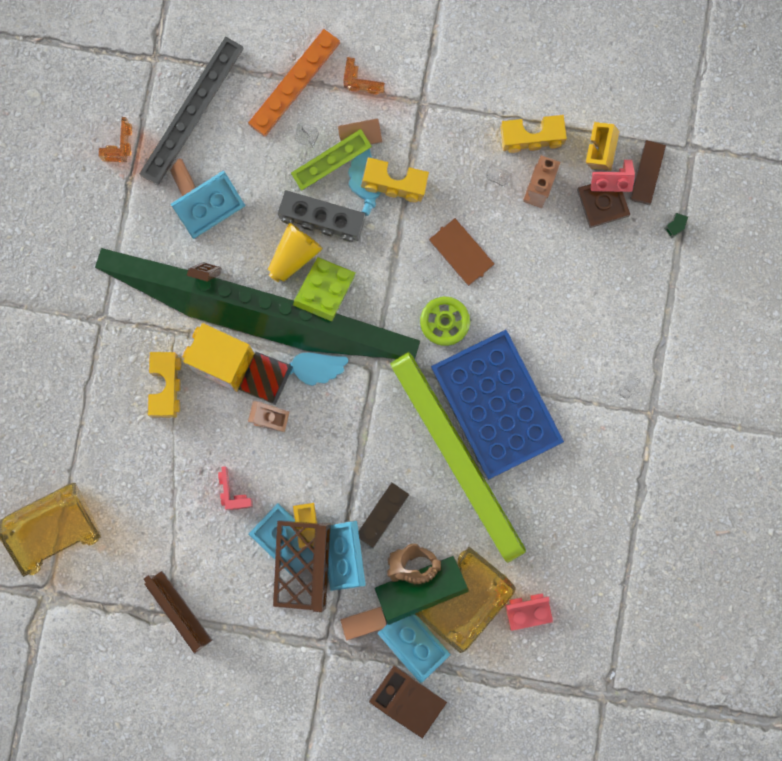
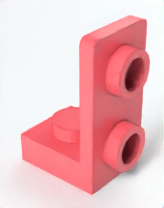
[591,160,635,192]
[218,466,253,510]

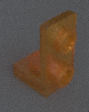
[343,57,385,95]
[98,117,132,162]

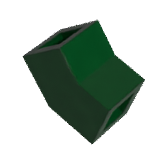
[664,213,688,238]

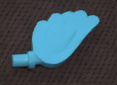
[348,149,381,216]
[289,353,348,386]

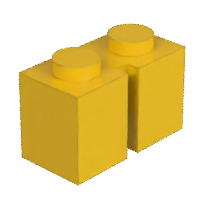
[586,122,620,171]

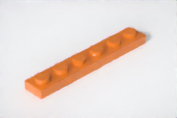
[248,29,340,137]

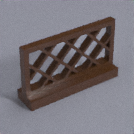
[273,520,331,613]
[143,571,213,654]

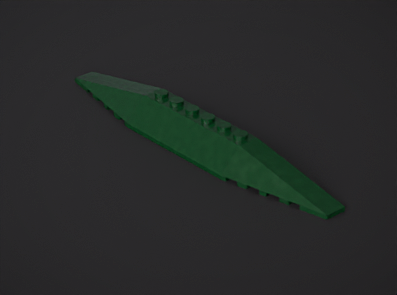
[95,248,420,360]

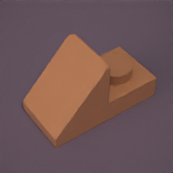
[248,401,289,432]

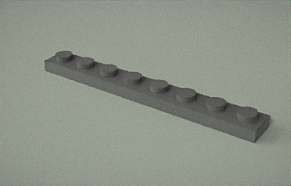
[139,36,244,186]

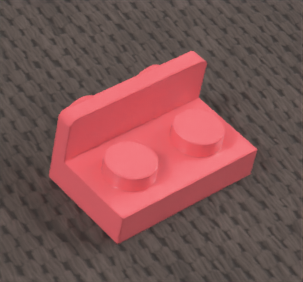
[505,593,553,631]

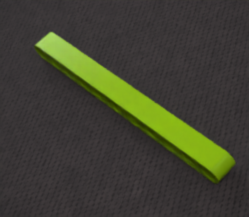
[390,352,526,563]

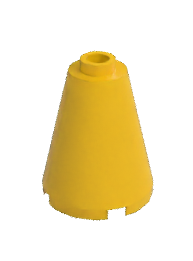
[268,223,323,282]

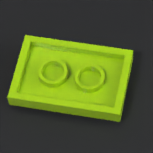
[293,257,356,321]

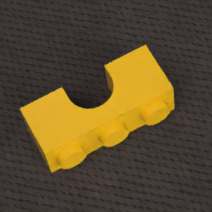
[500,115,567,153]
[361,157,429,203]
[148,352,181,418]

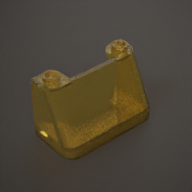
[0,483,101,577]
[415,547,516,653]

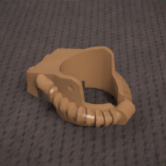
[387,544,441,584]

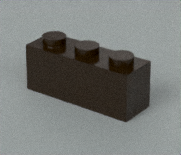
[358,482,409,549]

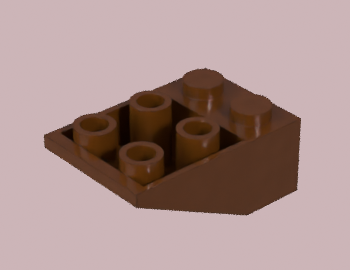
[369,665,447,739]

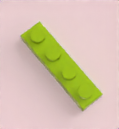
[291,129,372,191]

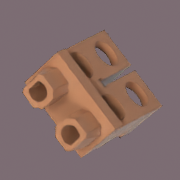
[523,155,561,208]

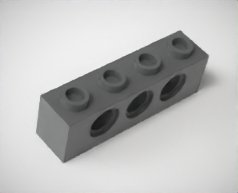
[278,190,365,242]

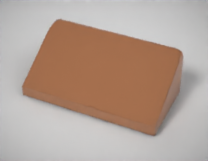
[338,118,383,144]
[170,158,196,196]
[340,607,387,641]

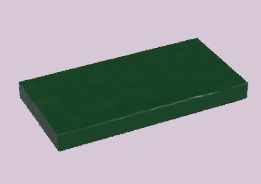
[374,555,469,625]

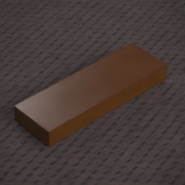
[630,140,666,205]
[187,262,222,281]

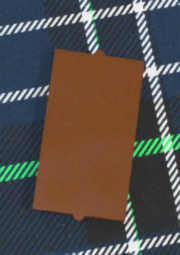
[429,218,495,286]

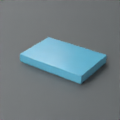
[171,170,246,239]
[248,503,314,577]
[328,521,366,591]
[377,614,451,683]

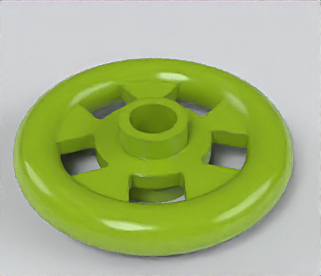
[420,296,470,346]

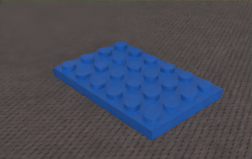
[431,330,564,480]

